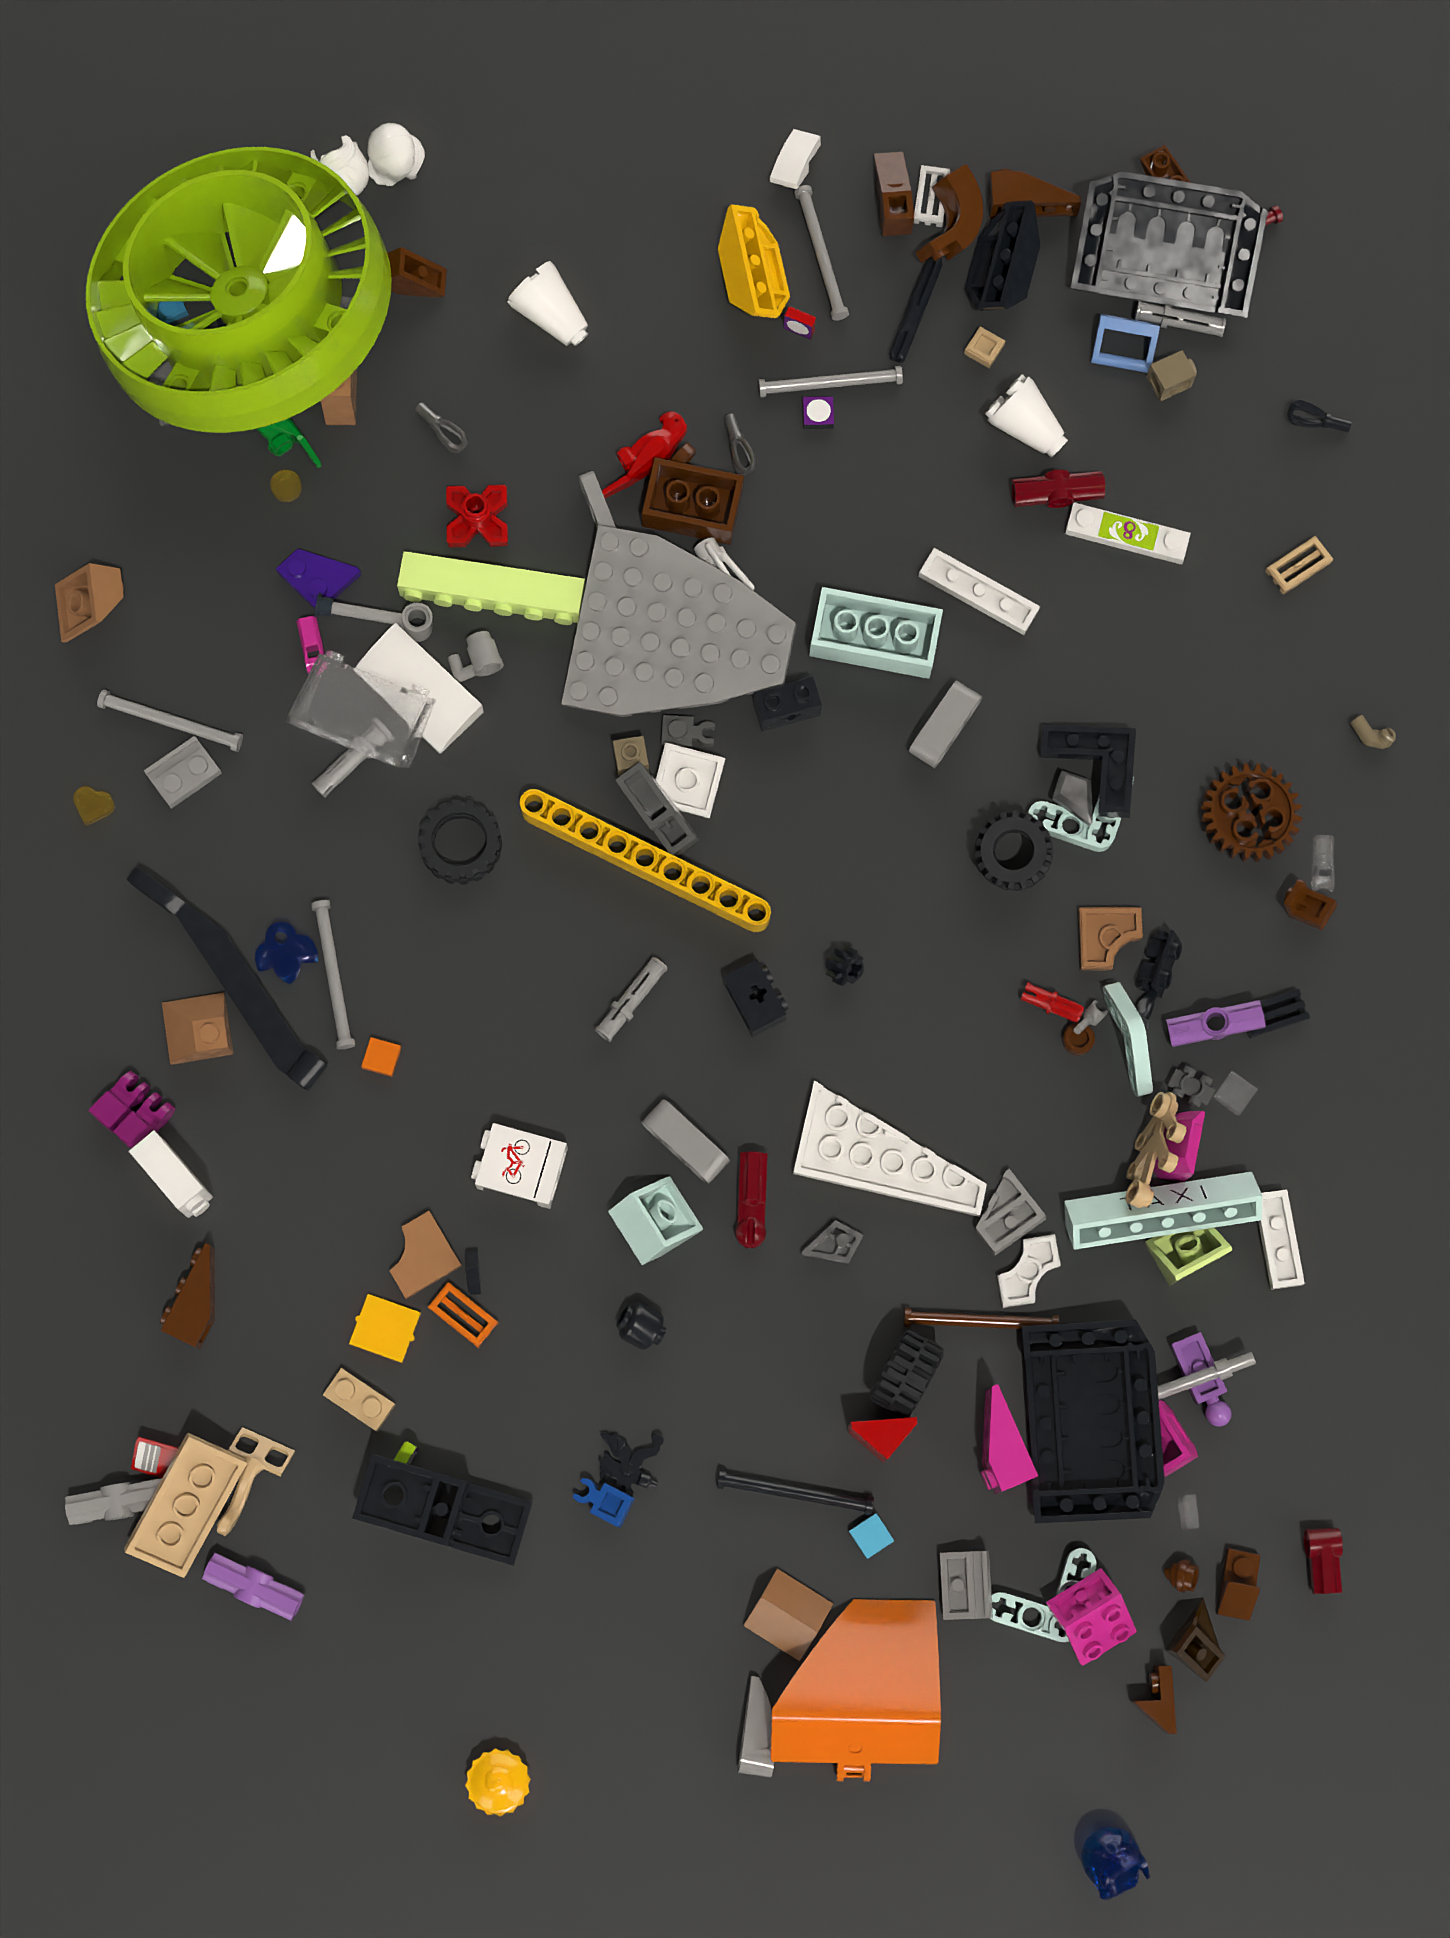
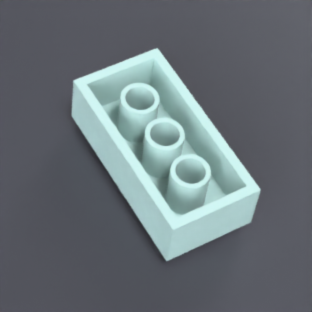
[809,587,943,679]

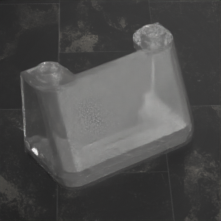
[285,650,436,768]

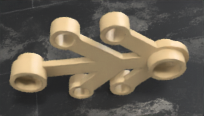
[1125,1092,1186,1208]

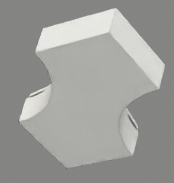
[997,1234,1061,1308]

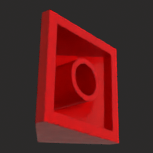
[847,1417,917,1463]

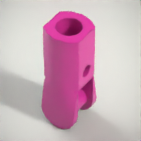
[296,616,327,674]

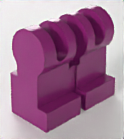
[88,1071,175,1149]

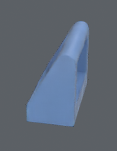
[1091,313,1160,373]

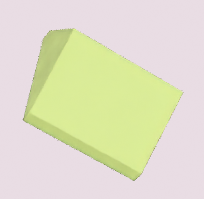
[1145,1228,1232,1286]

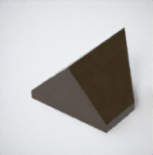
[1165,1598,1226,1682]

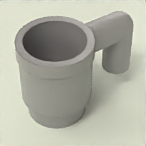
[447,631,504,682]

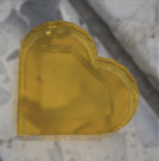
[73,786,115,826]

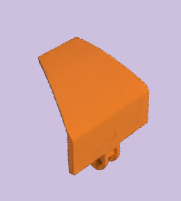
[771,1599,941,1782]

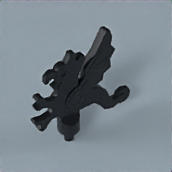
[598,1433,664,1497]

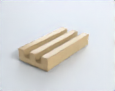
[1265,536,1333,595]

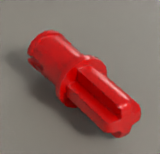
[1021,982,1084,1023]

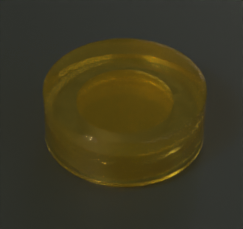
[270,470,302,502]

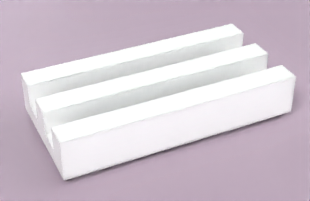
[914,165,950,227]

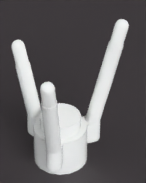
[694,538,754,590]

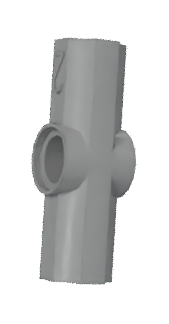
[65,1478,162,1525]

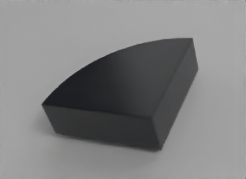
[465,1249,481,1295]

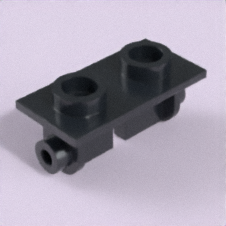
[1136,930,1182,998]

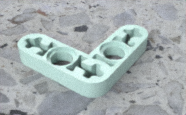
[1028,777,1134,852]
[1102,982,1153,1097]
[990,1548,1096,1642]

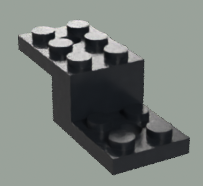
[352,1454,533,1566]

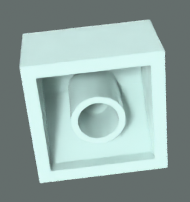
[608,1176,703,1265]

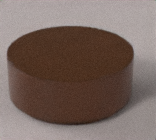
[670,442,697,464]
[1062,1023,1095,1056]

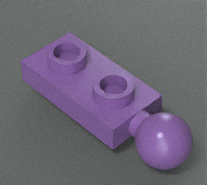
[1169,1332,1232,1427]

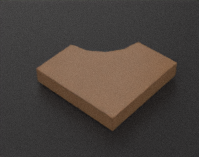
[1078,907,1143,971]
[390,1211,462,1299]

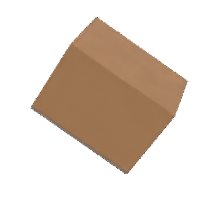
[743,1569,833,1661]

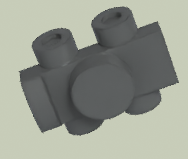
[1167,1066,1216,1108]

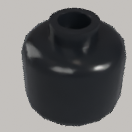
[616,1302,666,1350]

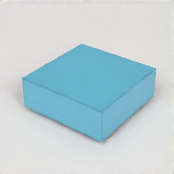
[849,1513,894,1559]

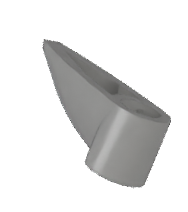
[738,1676,774,1778]

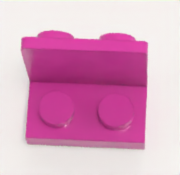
[1046,1568,1136,1666]

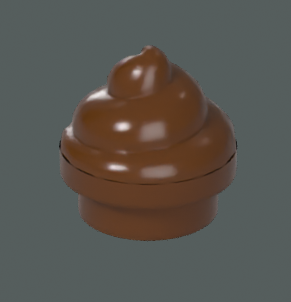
[1164,1559,1199,1593]

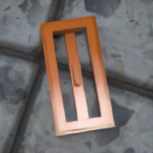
[428,1282,498,1348]

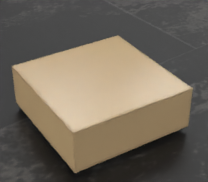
[964,326,1005,369]

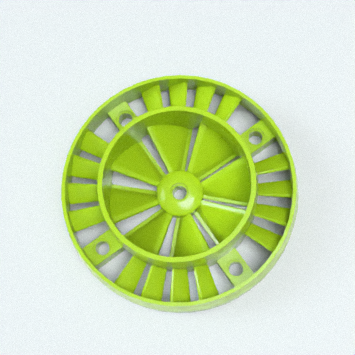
[86,147,392,433]

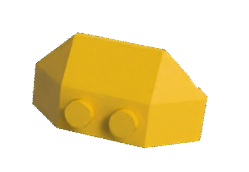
[718,204,790,318]

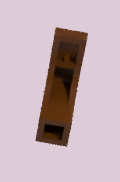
[915,164,983,263]

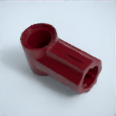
[1304,1528,1343,1594]

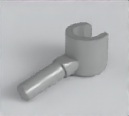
[1074,1000,1108,1034]

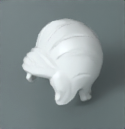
[367,123,425,186]
[311,135,369,196]

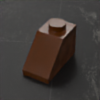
[388,247,447,298]

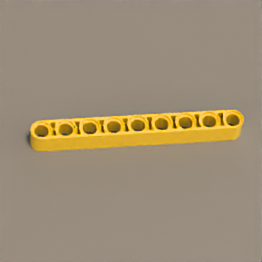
[520,789,771,932]

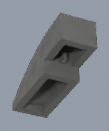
[615,762,701,857]

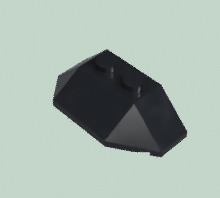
[965,200,1041,311]

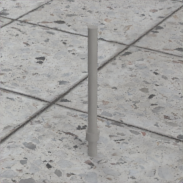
[1158,1352,1256,1400]

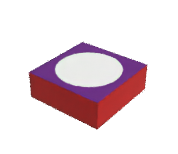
[784,307,816,340]

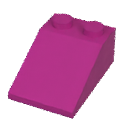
[980,1384,1038,1494]

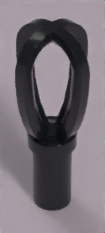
[1287,400,1352,433]

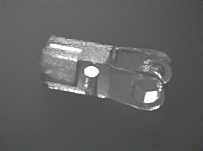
[1311,835,1335,892]

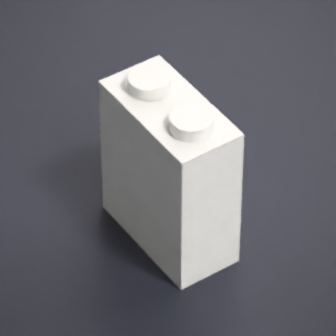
[129,1130,213,1218]

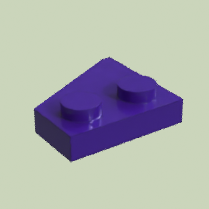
[276,549,361,609]

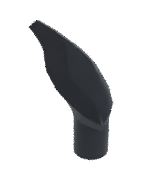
[1135,989,1157,1031]

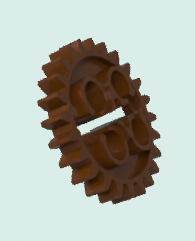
[1200,763,1303,863]

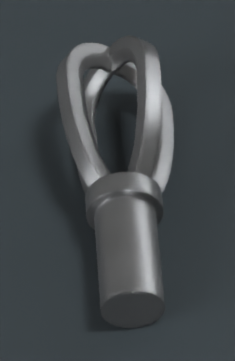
[415,402,468,454]
[724,414,756,475]

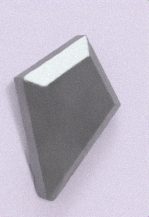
[1052,771,1093,826]
[801,1220,864,1264]

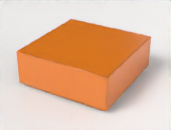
[361,1037,402,1077]

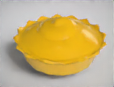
[465,1748,531,1817]

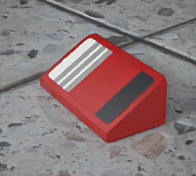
[131,1437,179,1478]

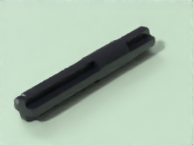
[889,257,943,363]

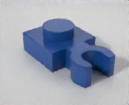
[573,1478,635,1528]

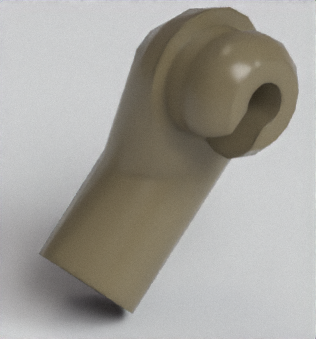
[1350,715,1396,749]

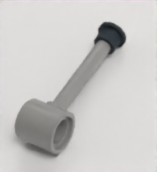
[315,593,433,642]

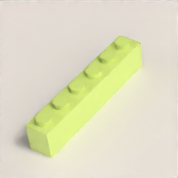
[397,551,585,625]

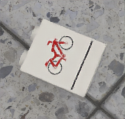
[471,1123,568,1209]

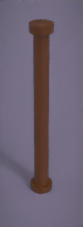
[903,1308,1059,1329]

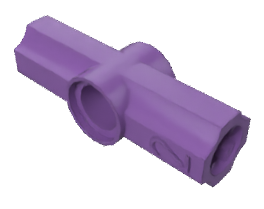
[1166,1000,1266,1047]
[202,1553,305,1621]

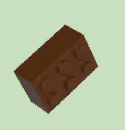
[642,458,744,545]

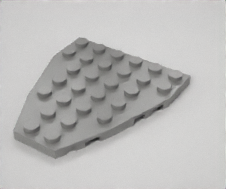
[561,525,796,717]

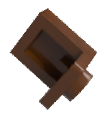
[1284,879,1337,930]

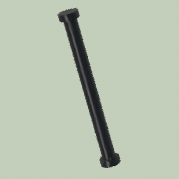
[717,1469,874,1516]

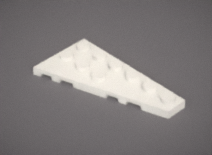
[793,1081,987,1217]

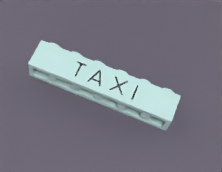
[1064,1172,1262,1250]

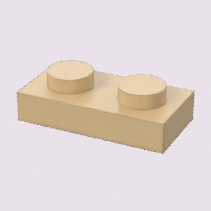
[323,1368,396,1432]

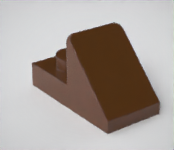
[1216,1549,1261,1621]
[1130,1665,1177,1734]

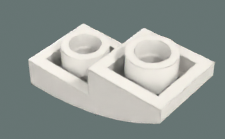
[770,129,821,189]

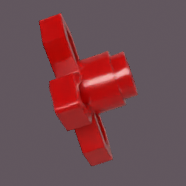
[446,485,508,548]

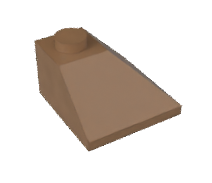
[55,563,124,642]
[162,992,234,1065]

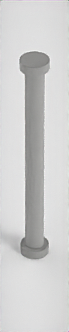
[794,185,849,321]
[758,366,903,397]
[97,690,243,752]
[311,900,355,1050]

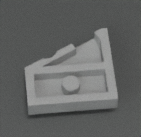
[976,1169,1046,1256]

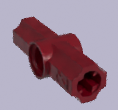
[1011,470,1106,508]

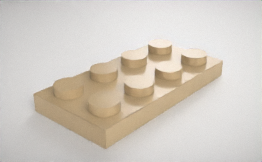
[124,1433,247,1578]

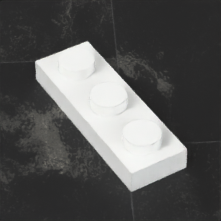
[1258,1190,1305,1290]

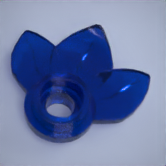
[255,922,318,984]

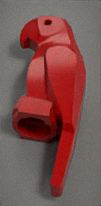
[601,412,687,499]

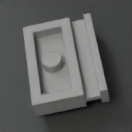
[144,736,222,809]
[940,1551,993,1620]

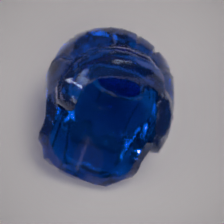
[1081,1827,1150,1901]

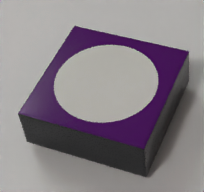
[803,396,834,429]

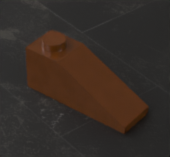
[988,169,1081,218]

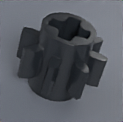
[825,946,864,987]

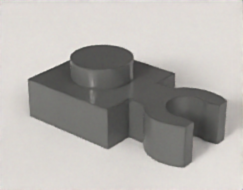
[661,715,715,749]

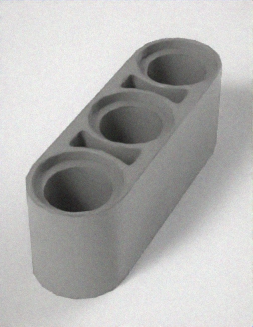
[908,680,982,769]
[641,1099,730,1184]

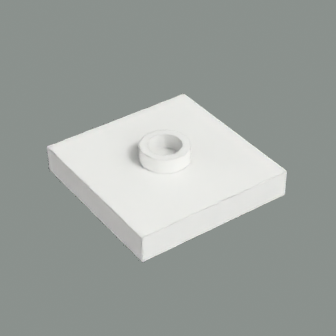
[656,743,725,819]

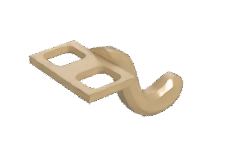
[217,1427,295,1536]

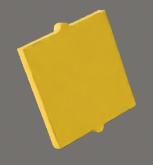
[349,1294,421,1363]

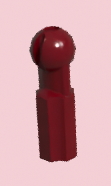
[735,1151,768,1248]

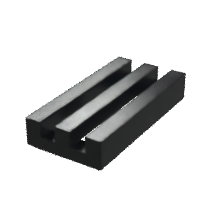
[1247,989,1310,1039]

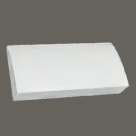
[354,623,484,754]

